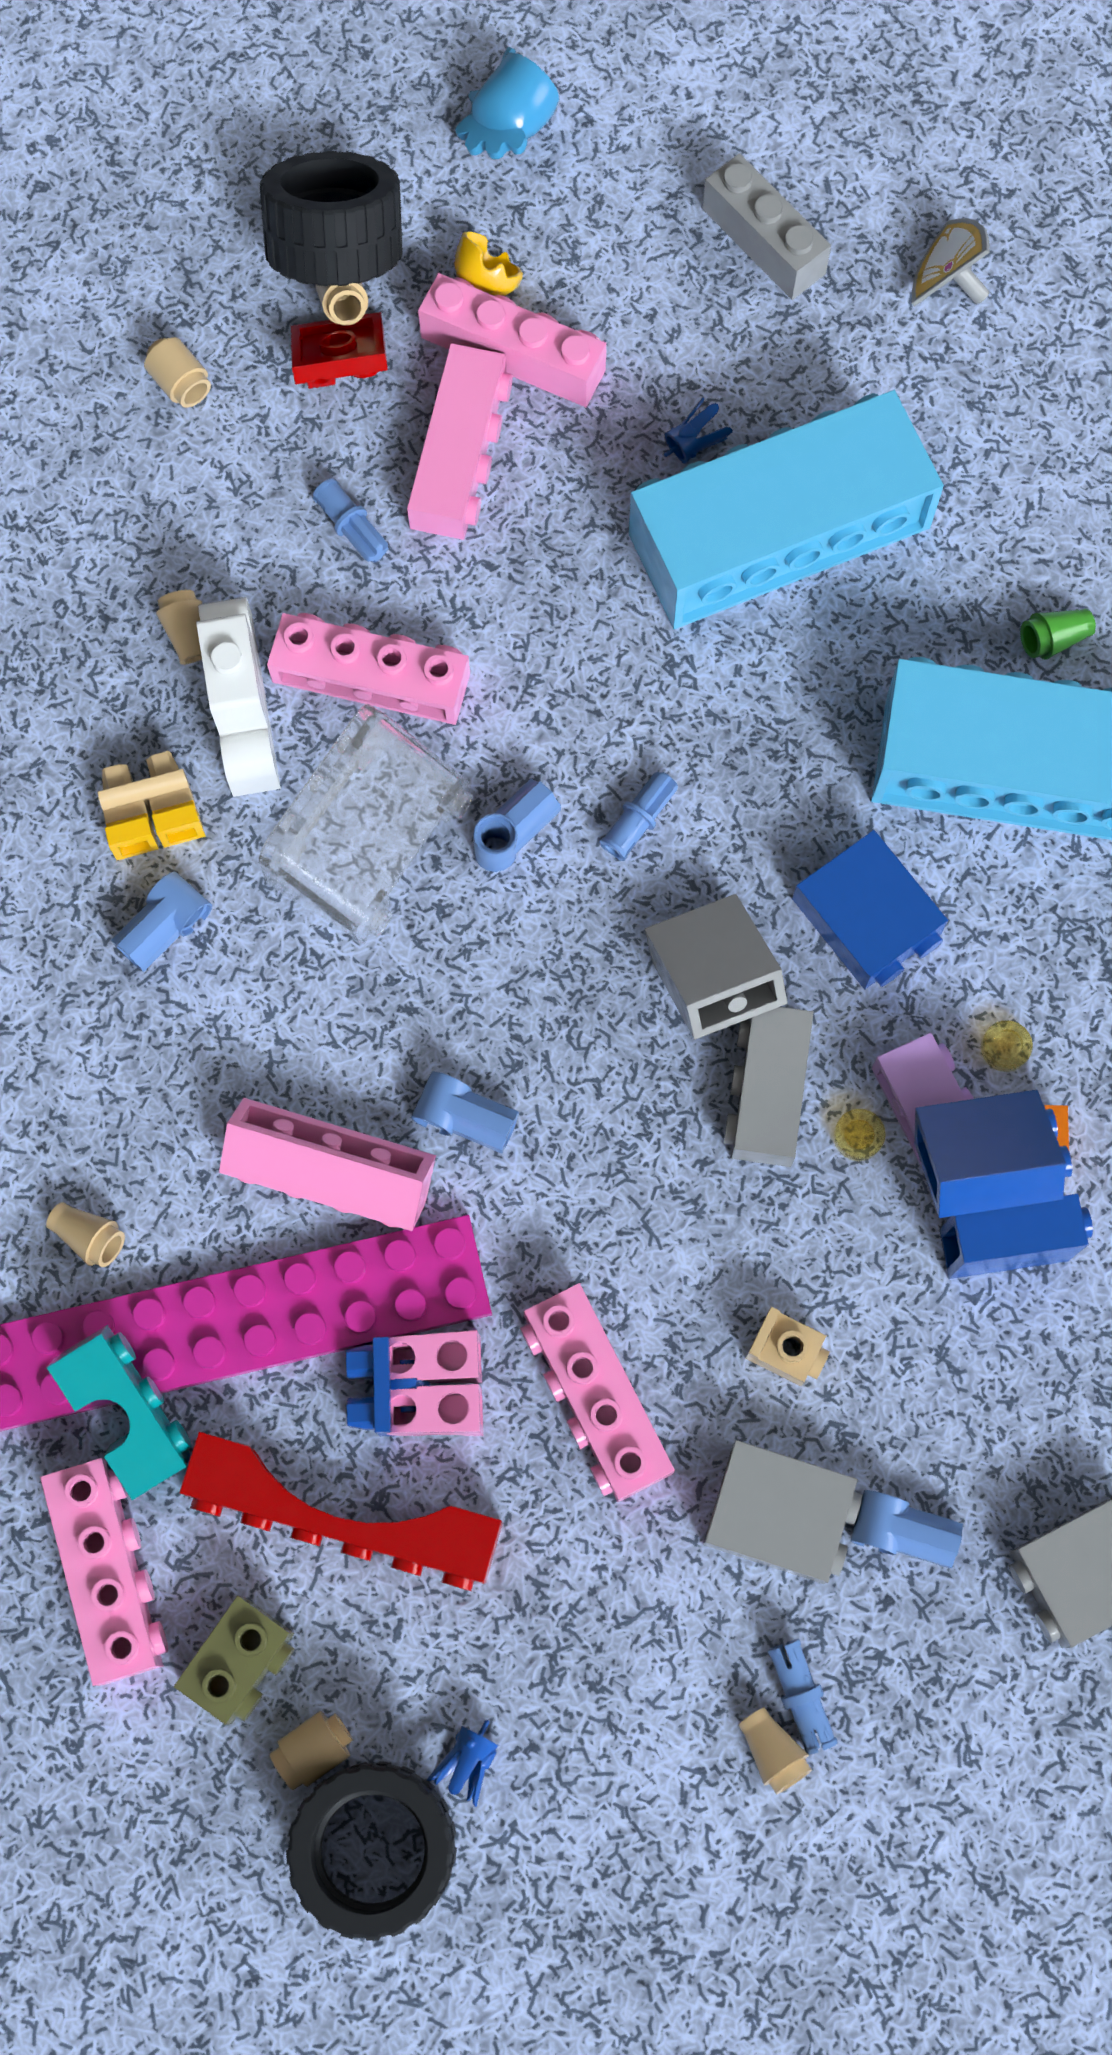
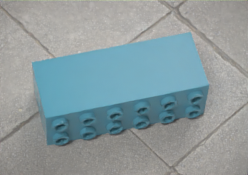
[629,390,944,630]
[871,657,1112,840]

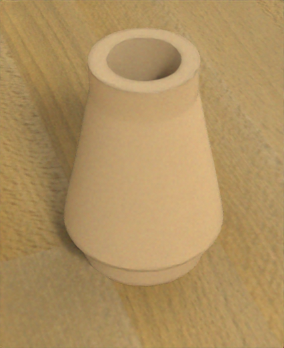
[156,590,202,665]
[46,1202,125,1267]
[738,1707,812,1795]

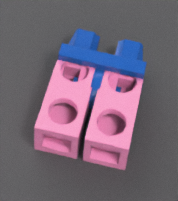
[346,1330,484,1437]

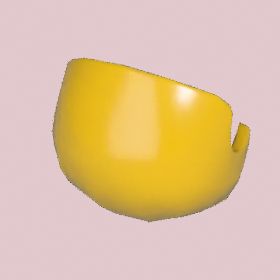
[454,231,523,296]

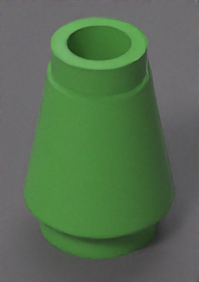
[1020,608,1096,660]

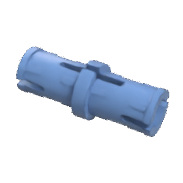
[767,1639,838,1755]

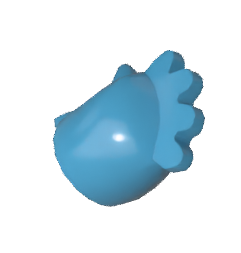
[456,47,559,160]

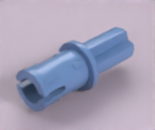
[313,478,389,563]
[600,772,678,861]

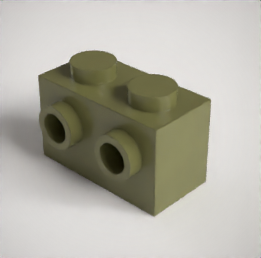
[173,1595,295,1725]

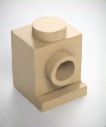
[745,1306,830,1386]

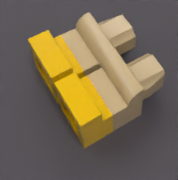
[97,751,206,861]

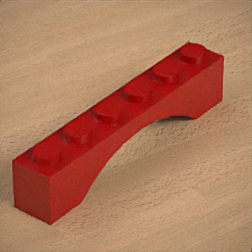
[179,1432,503,1591]

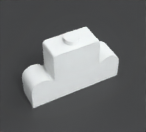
[196,597,281,797]

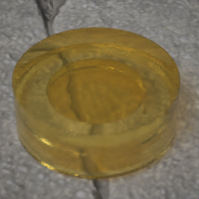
[981,1020,1033,1072]
[833,1109,886,1161]

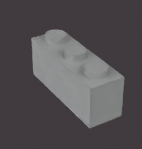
[703,153,831,300]
[724,1007,814,1167]

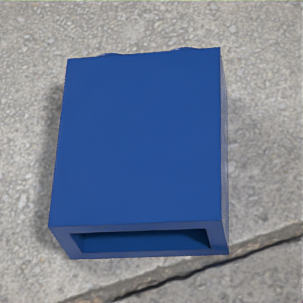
[792,830,948,990]
[914,1089,1072,1218]
[939,1194,1093,1279]

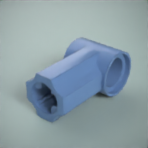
[473,778,561,872]
[111,871,212,972]
[411,1071,519,1154]
[850,1490,963,1568]

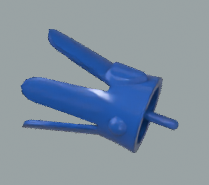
[664,397,733,464]
[427,1720,499,1807]

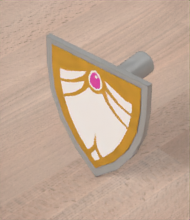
[912,218,990,307]

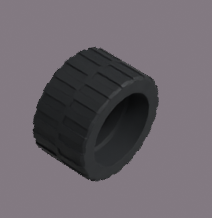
[260,151,402,286]
[286,1761,457,1941]

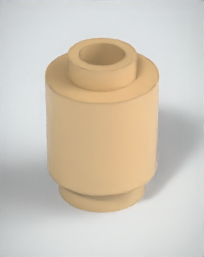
[315,283,368,325]
[144,337,211,408]
[269,1711,353,1790]

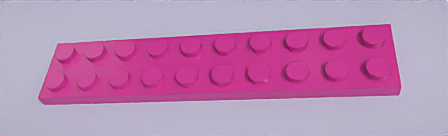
[0,1215,492,1432]

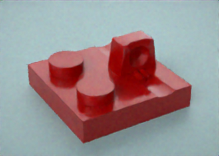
[291,312,388,389]

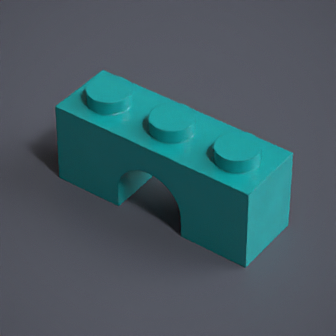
[47,1325,192,1500]

